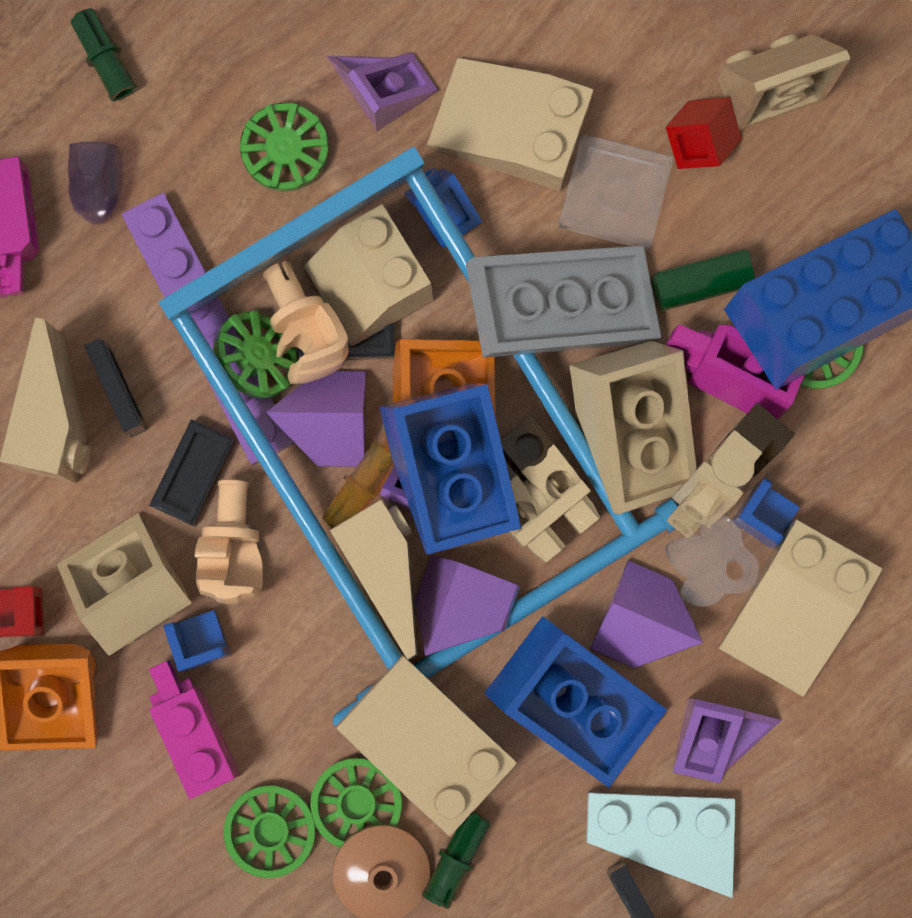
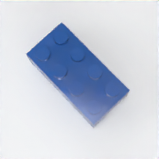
[724,209,912,390]

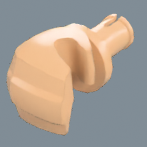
[263,261,349,384]
[195,480,263,605]

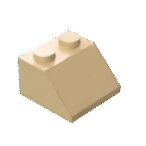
[304,204,434,347]
[57,513,192,656]

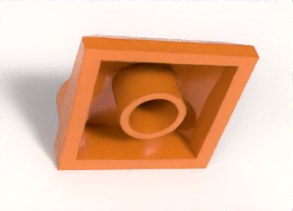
[393,339,496,419]
[0,644,98,751]

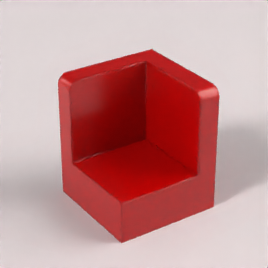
[665,97,741,169]
[0,586,44,638]

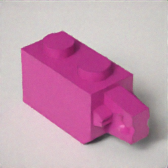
[0,156,40,298]
[666,324,804,419]
[149,660,241,800]

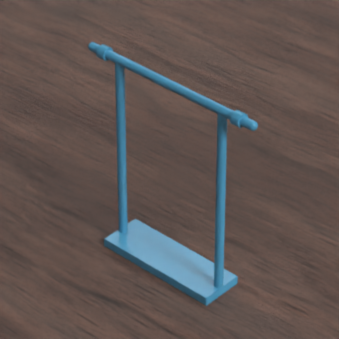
[158,146,679,727]

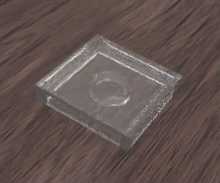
[558,134,674,250]

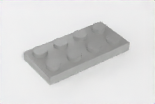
[466,246,661,358]

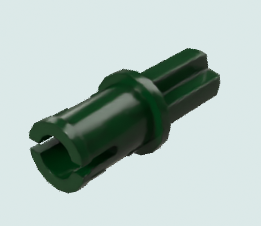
[71,8,138,102]
[422,811,490,909]

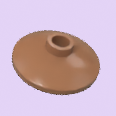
[333,825,430,918]

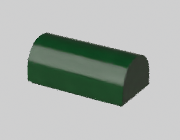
[650,249,755,311]

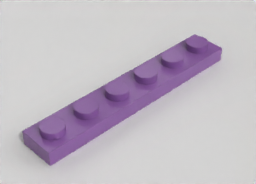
[121,193,295,466]

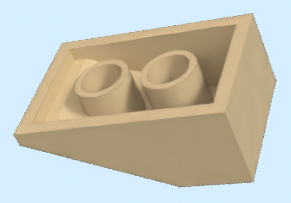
[717,34,851,130]
[427,58,594,192]
[0,317,91,483]
[569,341,697,515]
[330,500,418,660]
[718,520,883,697]
[336,655,517,836]

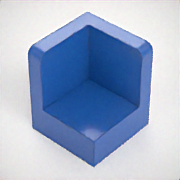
[731,477,800,548]
[163,610,231,672]

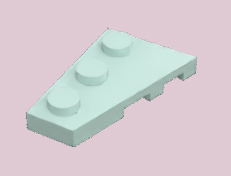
[586,792,735,898]

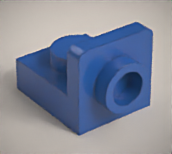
[404,168,482,248]

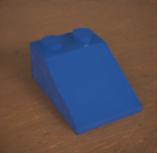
[379,383,521,555]
[484,616,667,787]

